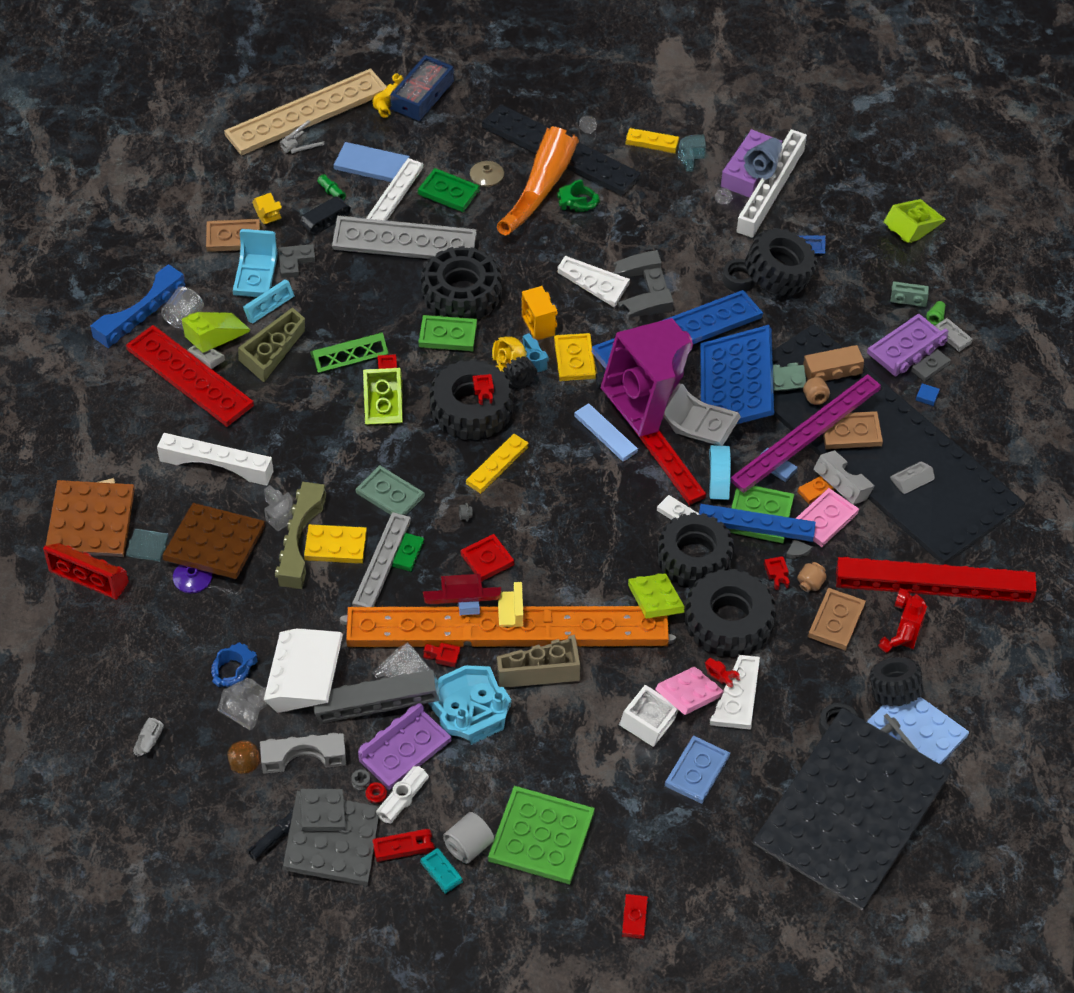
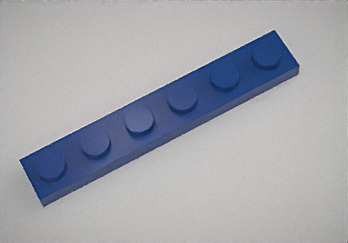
[699,504,816,542]

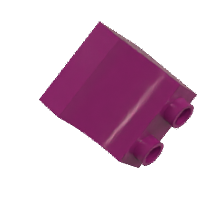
[601,318,693,437]

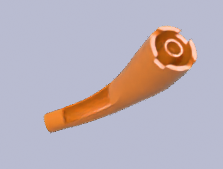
[497,126,579,235]

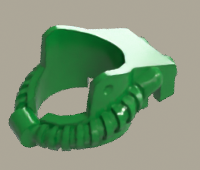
[557,180,600,212]

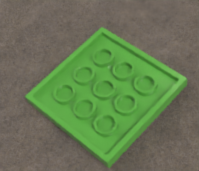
[488,786,595,884]

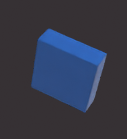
[916,383,940,406]

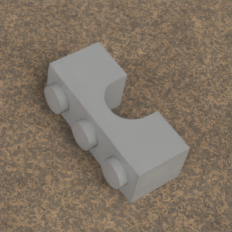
[813,450,874,505]

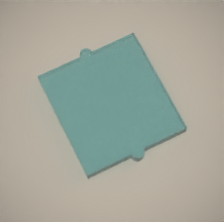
[126,529,168,562]

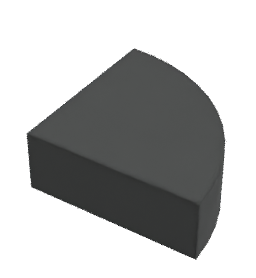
[786,539,812,559]

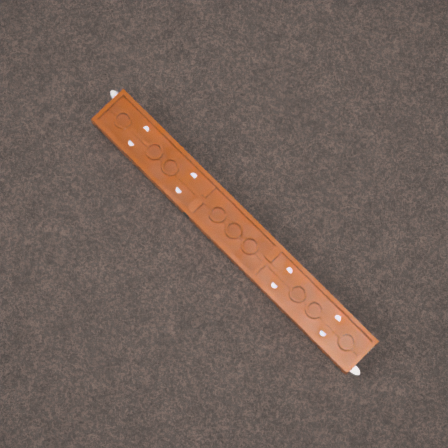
[340,606,676,647]

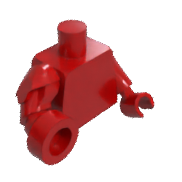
[878,588,927,652]

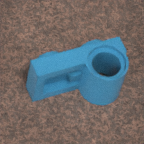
[523,333,549,372]

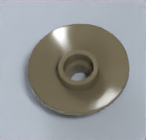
[470,161,504,187]

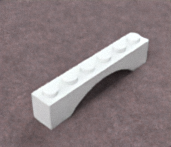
[157,433,273,486]

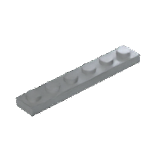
[352,512,411,607]

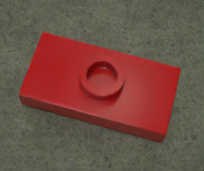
[622,894,648,939]

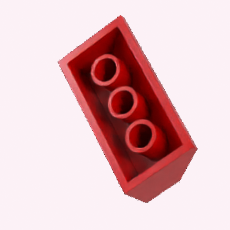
[43,543,129,600]

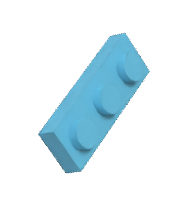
[243,280,294,323]

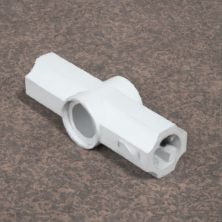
[376,766,428,824]

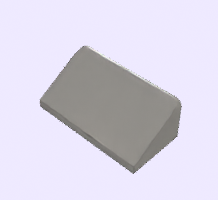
[890,462,935,494]

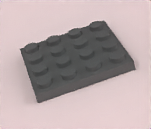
[282,791,379,886]

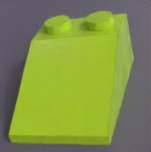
[884,199,946,243]
[181,312,250,353]
[363,368,403,425]

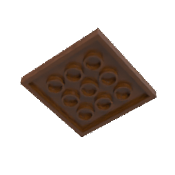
[163,503,265,579]

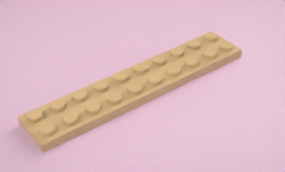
[224,69,386,156]

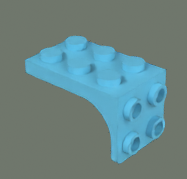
[233,229,278,297]

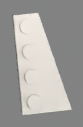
[558,256,630,308]
[710,655,760,729]

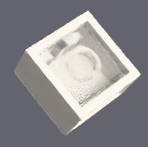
[619,685,678,747]

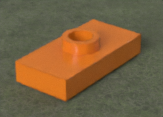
[797,476,836,504]

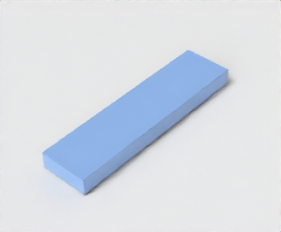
[575,403,638,462]

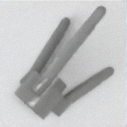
[280,120,324,154]

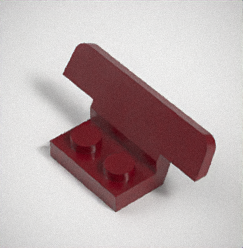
[423,574,501,604]

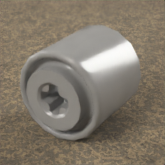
[443,812,494,863]

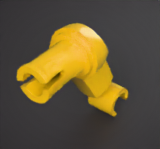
[373,73,404,118]

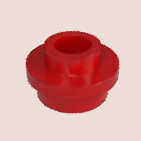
[366,782,387,803]

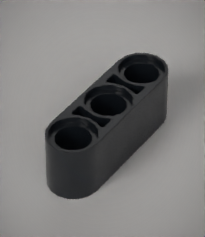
[300,196,351,235]

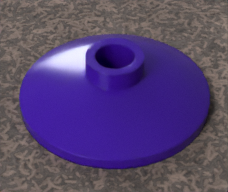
[173,565,212,593]

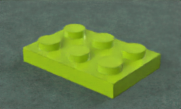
[628,573,684,618]

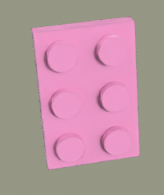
[796,488,859,547]
[655,667,723,715]

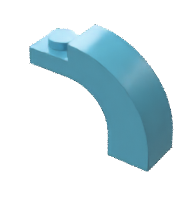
[709,445,730,500]

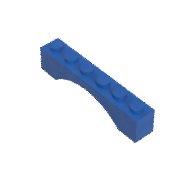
[90,264,185,348]

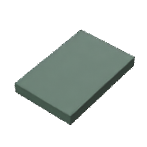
[356,465,424,516]

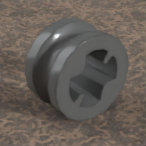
[351,769,370,791]

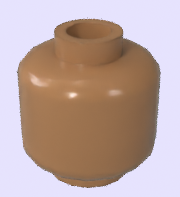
[803,377,830,405]
[797,562,827,592]

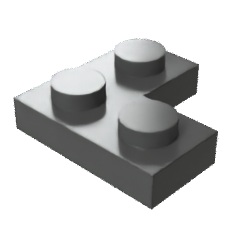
[278,244,315,278]

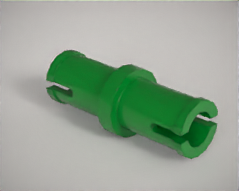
[317,174,346,200]

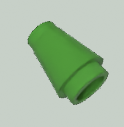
[926,301,946,326]

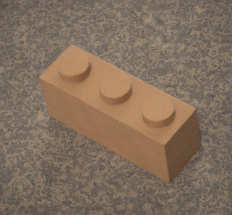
[803,345,864,381]

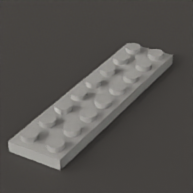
[332,216,477,259]

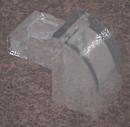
[264,485,293,531]

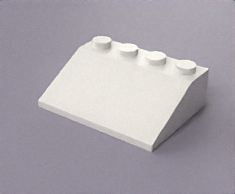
[264,629,343,713]

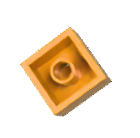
[522,286,558,340]

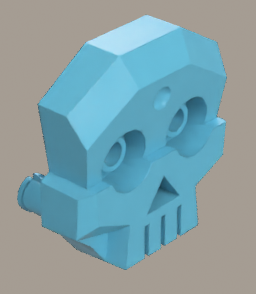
[428,665,511,745]

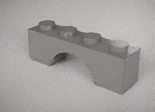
[260,733,346,774]

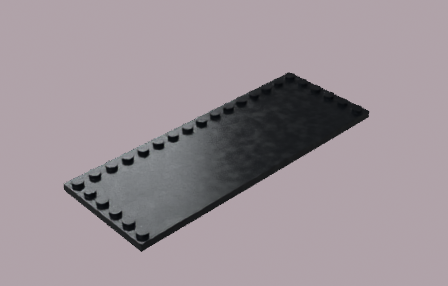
[772,324,1025,565]

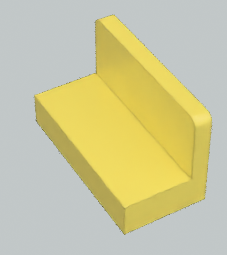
[498,582,523,627]

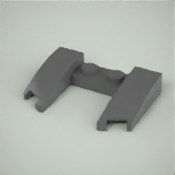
[611,250,673,317]

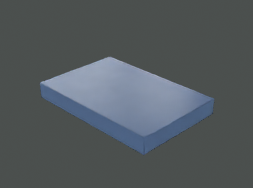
[665,736,730,804]

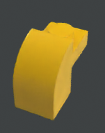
[252,192,282,224]

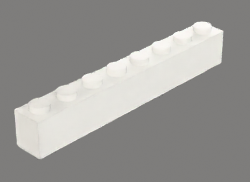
[737,130,807,238]

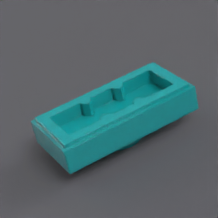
[420,848,463,894]

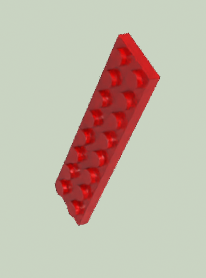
[126,325,254,427]

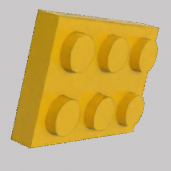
[304,524,367,564]

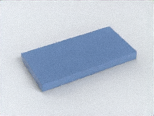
[334,142,410,182]

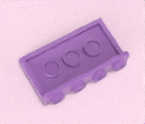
[867,314,949,377]
[358,703,451,790]

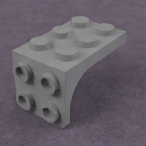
[663,383,741,446]

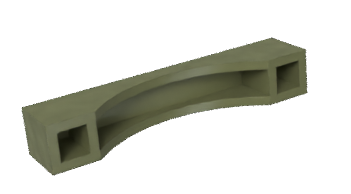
[275,482,326,589]

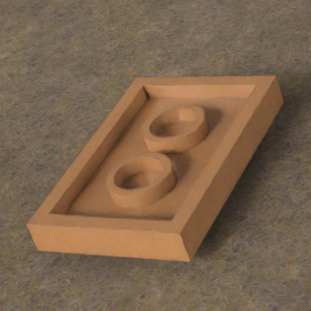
[206,219,260,252]
[823,411,883,449]
[808,588,866,651]

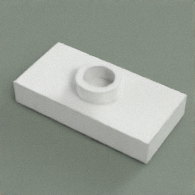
[657,495,699,519]

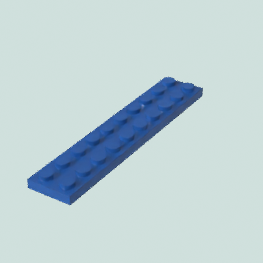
[591,290,763,369]

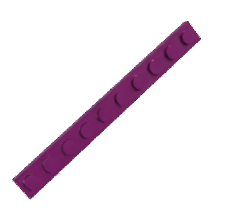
[730,374,881,493]

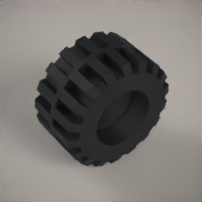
[870,657,924,706]

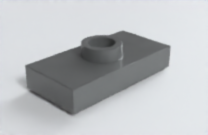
[911,349,951,382]

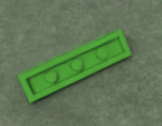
[310,333,388,372]

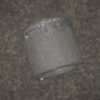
[161,287,204,330]

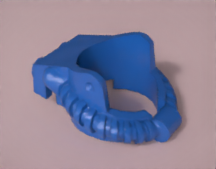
[211,642,258,687]

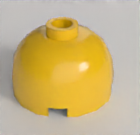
[492,337,527,372]

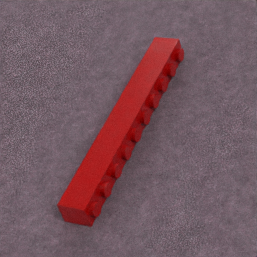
[836,557,1036,603]

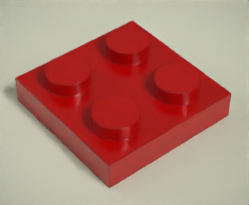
[461,534,514,582]

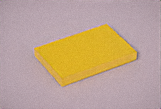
[554,333,596,381]

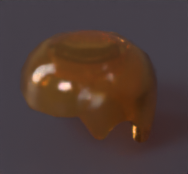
[227,741,260,773]

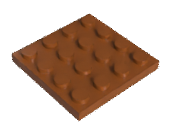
[46,480,135,557]

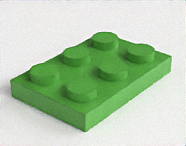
[419,315,477,351]

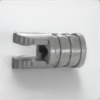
[133,718,164,756]

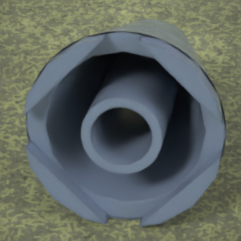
[744,138,783,180]

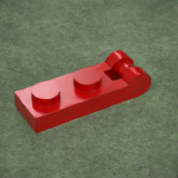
[372,829,435,862]

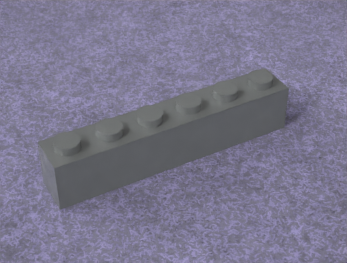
[314,670,440,724]

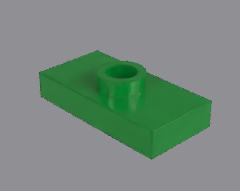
[392,533,424,572]

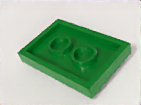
[418,168,480,212]

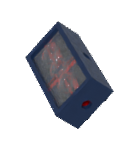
[390,55,454,121]

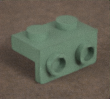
[890,282,929,307]
[773,363,806,391]

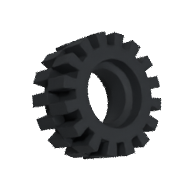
[503,356,538,391]

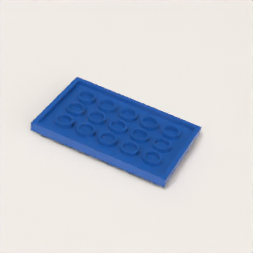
[701,325,774,424]

